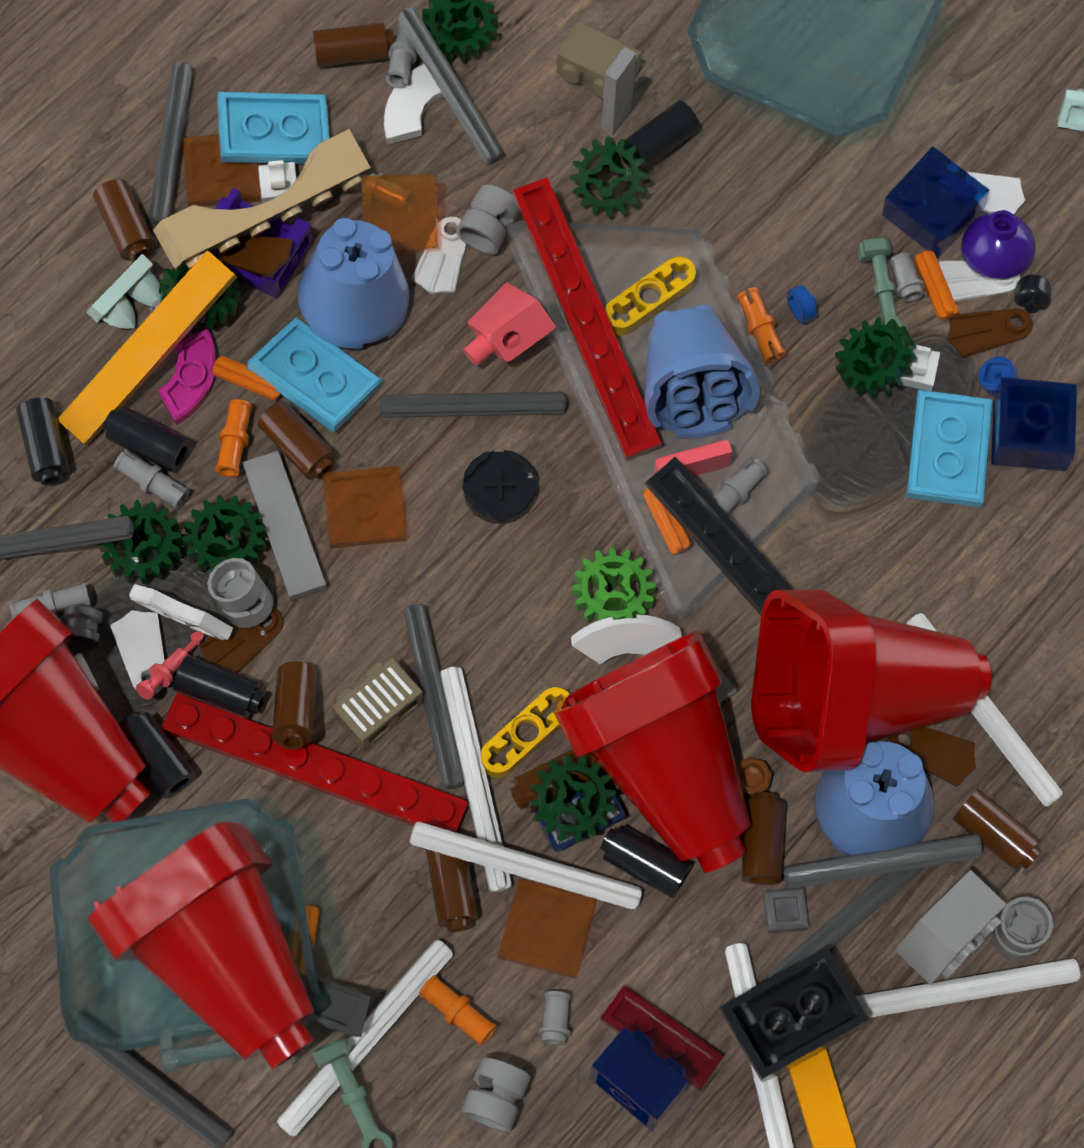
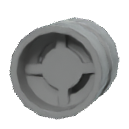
[456,184,520,255]
[207,558,273,628]
[991,897,1053,960]
[461,1057,531,1132]

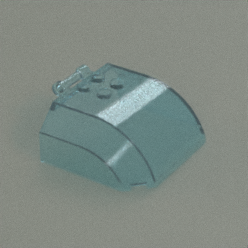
[687,0,948,138]
[49,798,320,1073]

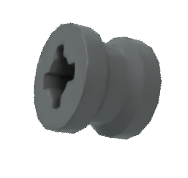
[63,606,103,648]

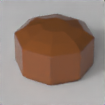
[736,757,772,798]

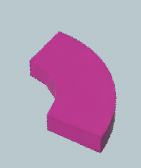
[158,327,216,425]

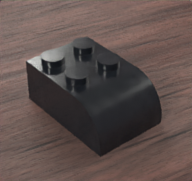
[719,947,869,1082]

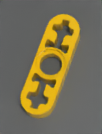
[605,256,696,335]
[481,687,569,778]

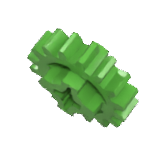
[572,547,656,622]

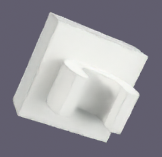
[258,160,297,203]
[900,345,940,391]

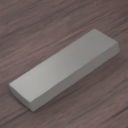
[601,47,636,136]

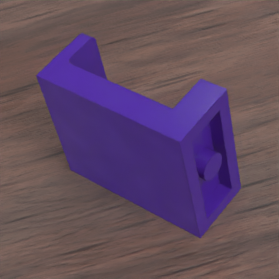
[210,188,313,299]

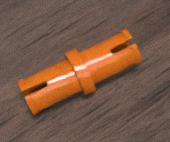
[736,287,787,364]
[215,399,253,477]
[419,975,497,1047]

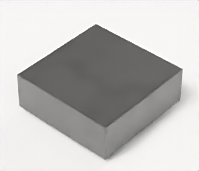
[763,888,809,934]

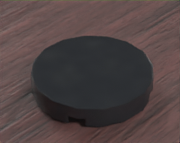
[462,450,538,524]

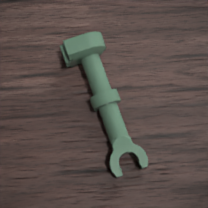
[857,238,908,331]
[312,1036,392,1148]

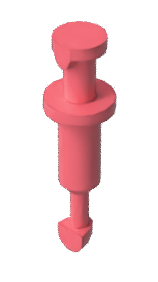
[136,631,204,700]

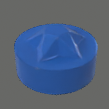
[787,285,817,324]
[978,356,1018,396]

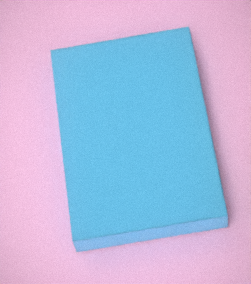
[217,92,329,164]
[247,317,382,433]
[906,390,993,508]

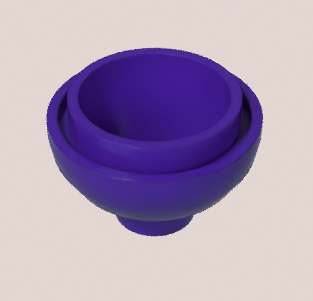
[961,210,1035,279]

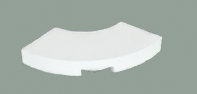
[384,64,444,145]
[129,584,233,641]
[571,615,681,664]

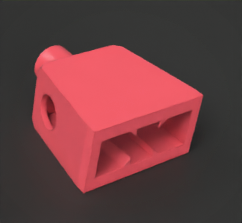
[463,282,556,366]

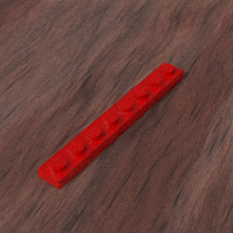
[513,177,661,460]
[161,693,468,833]

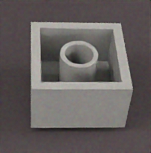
[895,870,1006,985]

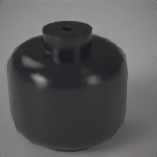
[1014,274,1052,313]

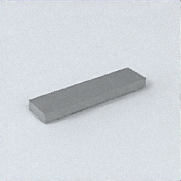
[242,451,327,601]

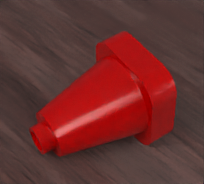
[751,589,992,772]
[0,599,151,827]
[553,630,751,873]
[88,821,315,1070]

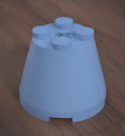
[298,218,409,349]
[645,305,760,439]
[814,742,934,856]

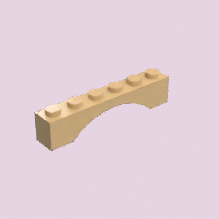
[153,129,371,269]

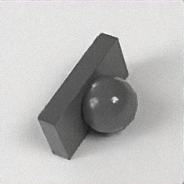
[303,974,371,1037]

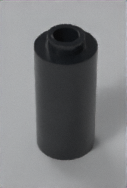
[621,100,700,171]
[16,397,70,486]
[103,406,191,473]
[173,655,265,719]
[120,712,196,799]
[600,825,692,899]

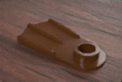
[217,236,293,278]
[947,308,1033,358]
[199,607,283,673]
[887,727,976,787]

